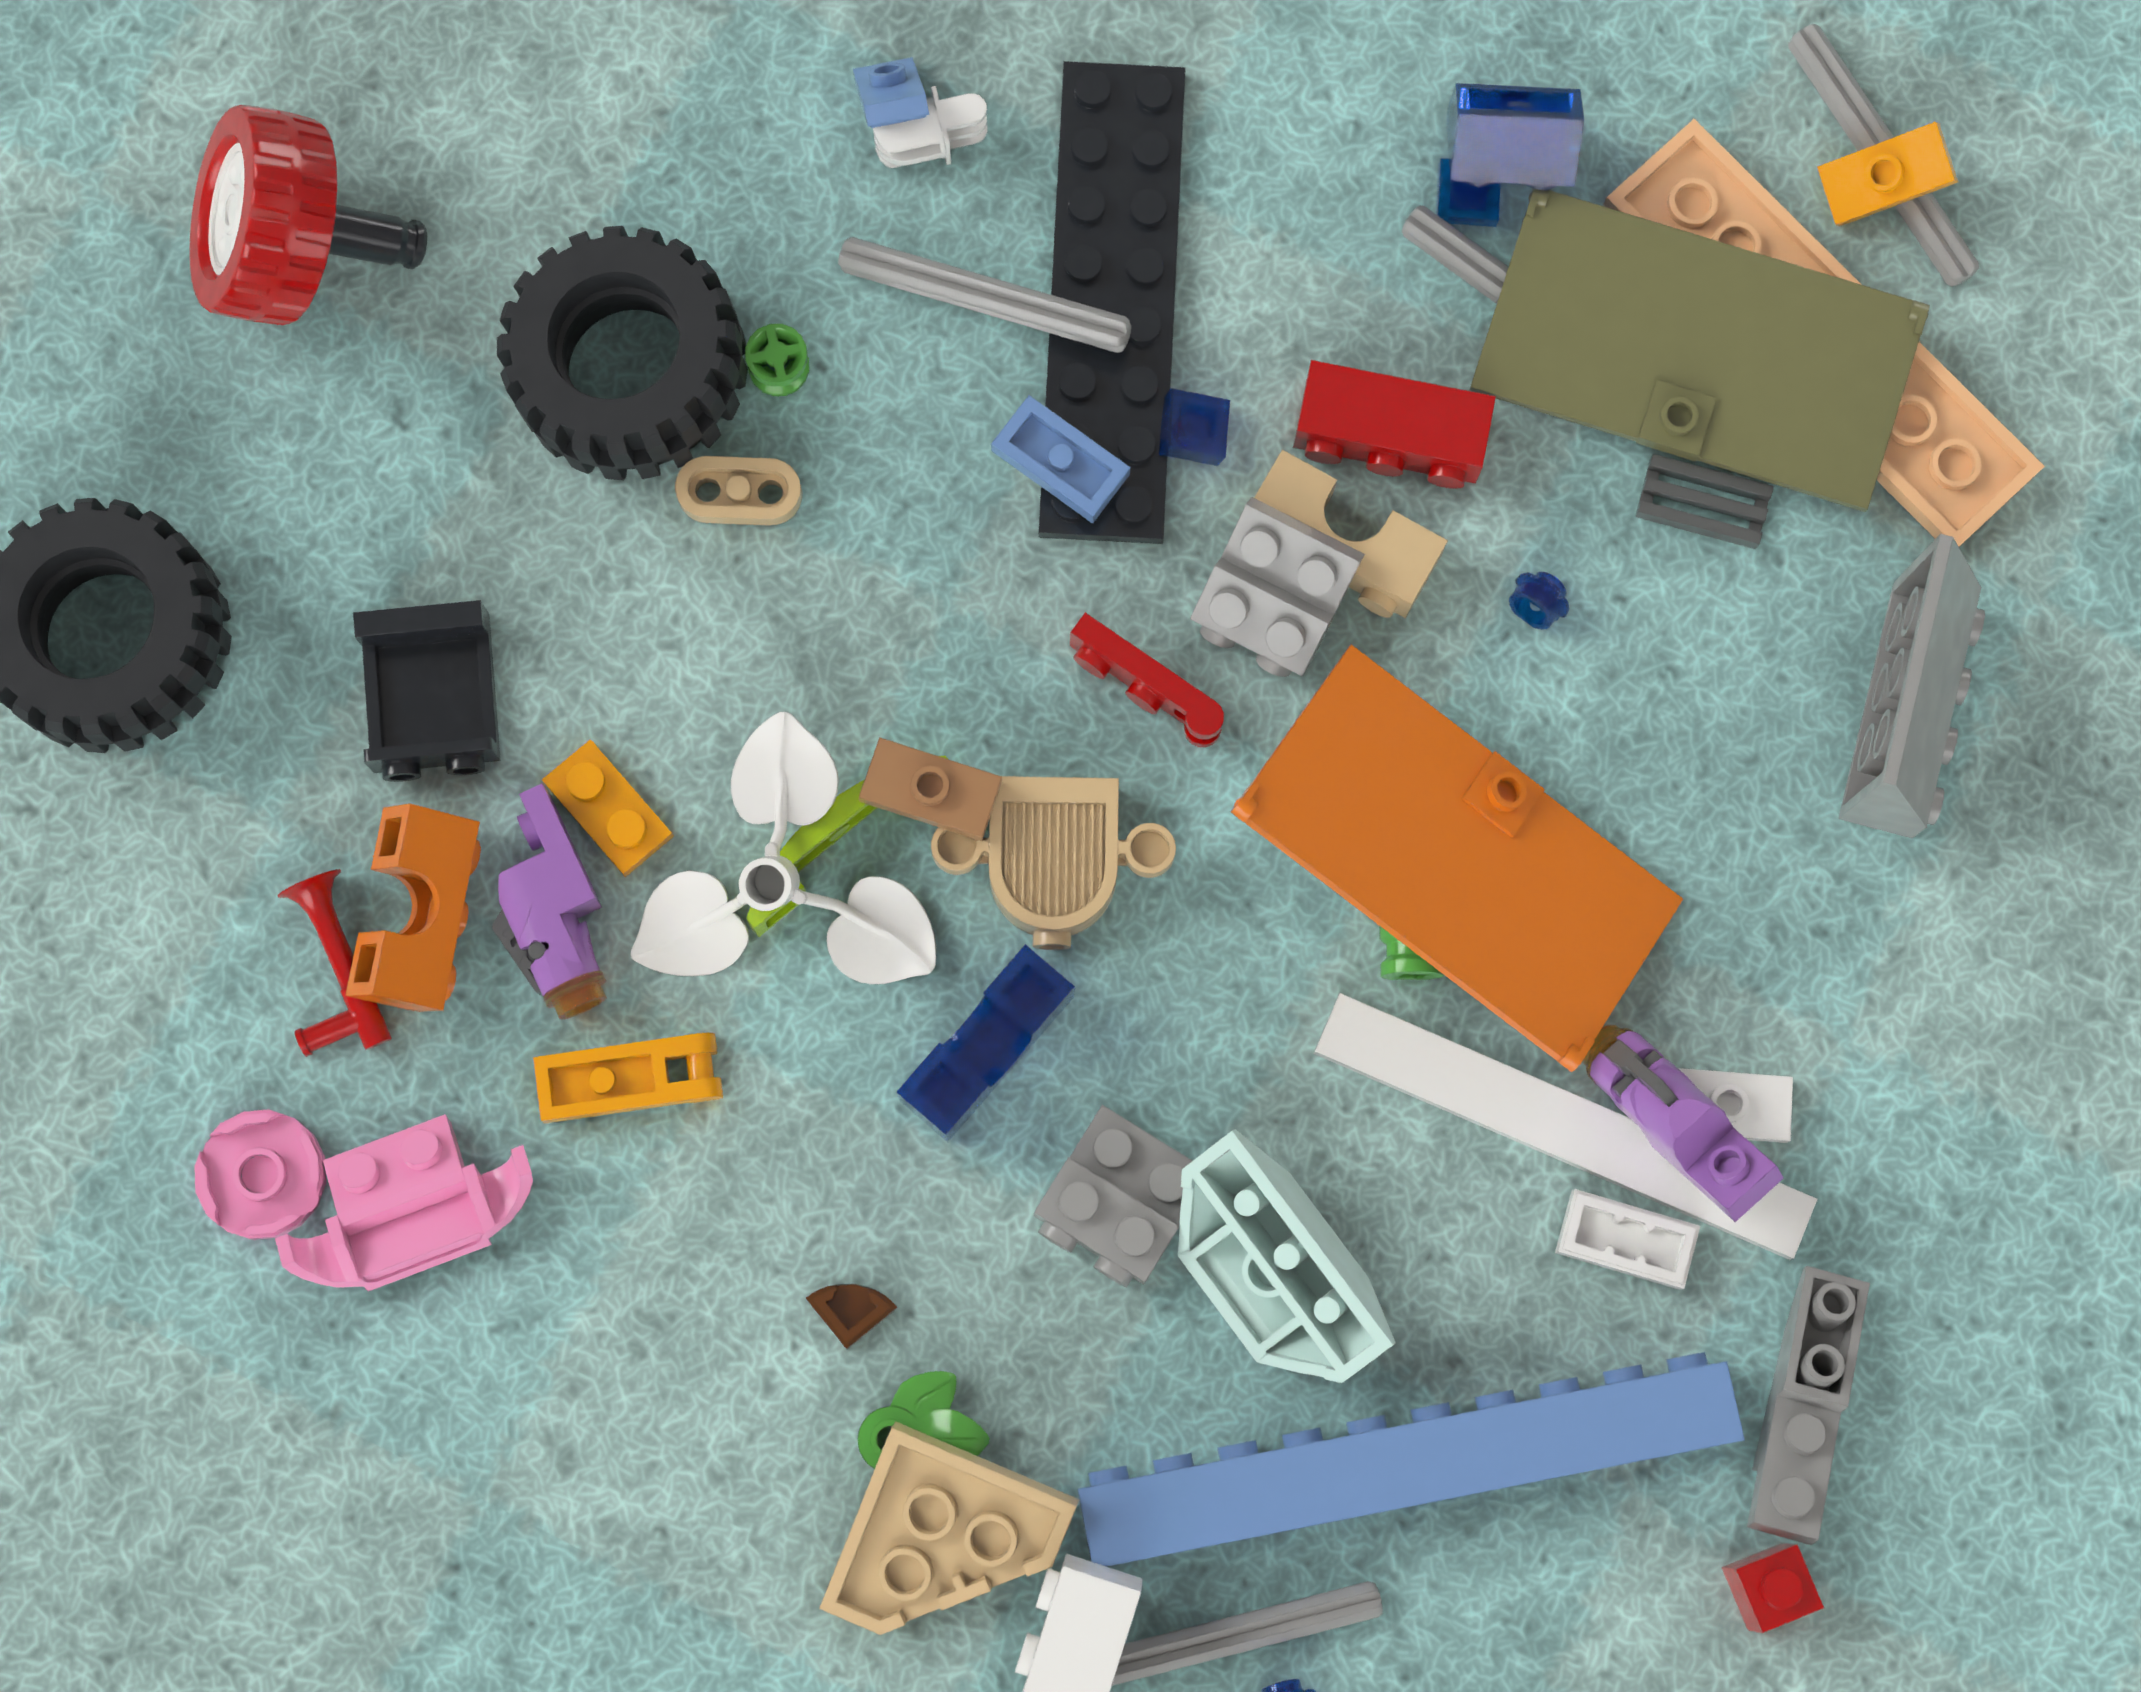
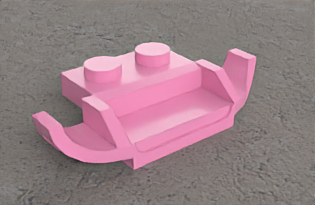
[275,1114,533,1292]

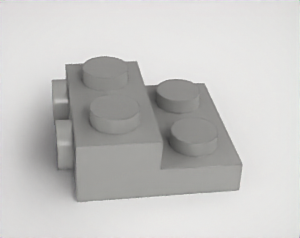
[1190,497,1365,677]
[1034,1105,1192,1288]

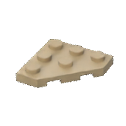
[819,1422,1080,1635]

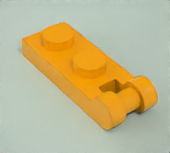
[533,1033,723,1124]

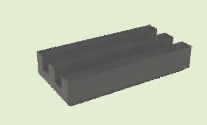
[1635,454,1774,549]

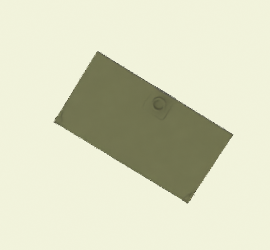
[1469,185,1930,512]

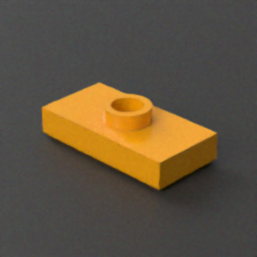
[1817,121,1958,226]

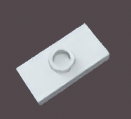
[1678,1068,1793,1143]
[1555,1189,1700,1290]

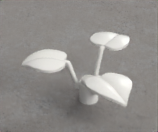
[631,712,936,984]

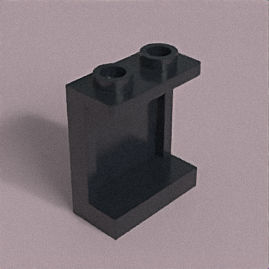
[353,600,501,782]

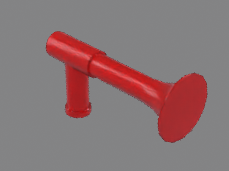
[278,869,392,1057]

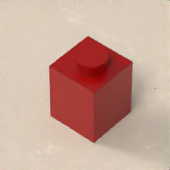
[1721,1543,1824,1633]

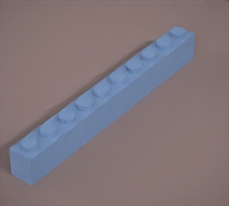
[1077,1352,1745,1567]

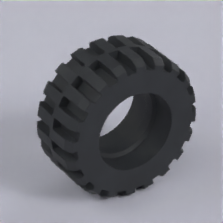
[497,226,748,480]
[0,498,232,753]

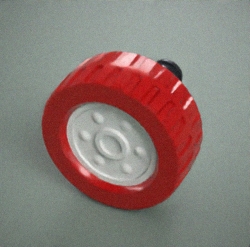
[189,105,427,325]

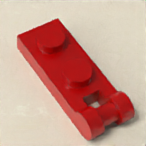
[1070,612,1224,747]

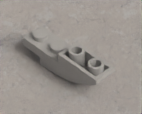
[1747,1266,1870,1545]

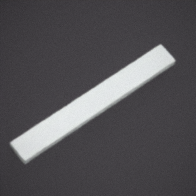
[1313,993,1817,1260]

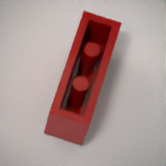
[1293,360,1496,489]

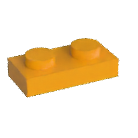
[542,739,674,877]

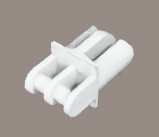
[873,86,987,168]

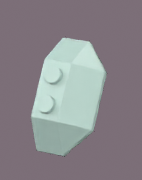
[1178,1129,1396,1383]

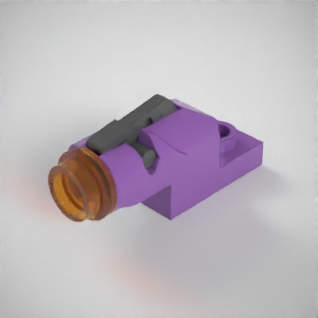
[492,783,607,1020]
[1582,1025,1784,1222]

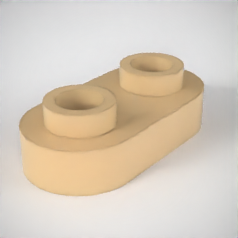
[675,456,802,525]

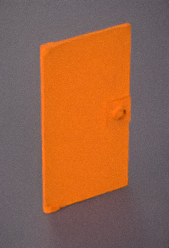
[1231,644,1683,1072]

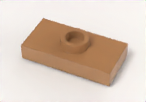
[859,737,1002,841]

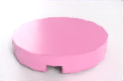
[194,1109,327,1240]

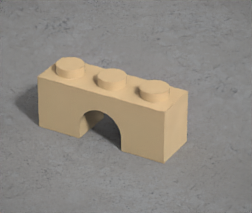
[1254,449,1448,619]

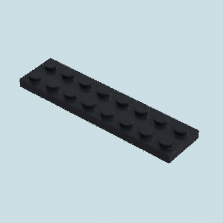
[1038,61,1185,544]

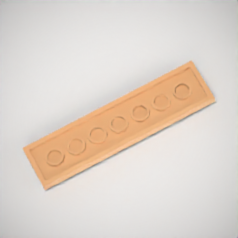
[1603,119,2045,547]

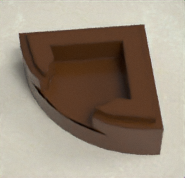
[806,1284,898,1350]

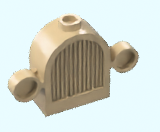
[931,776,1176,950]

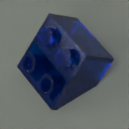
[1446,83,1584,190]

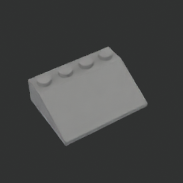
[1838,534,1985,838]

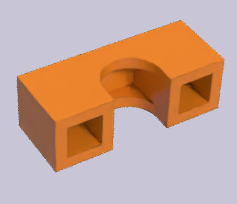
[346,803,481,1012]

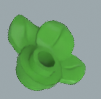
[858,1371,990,1469]

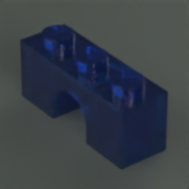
[896,944,1075,1142]

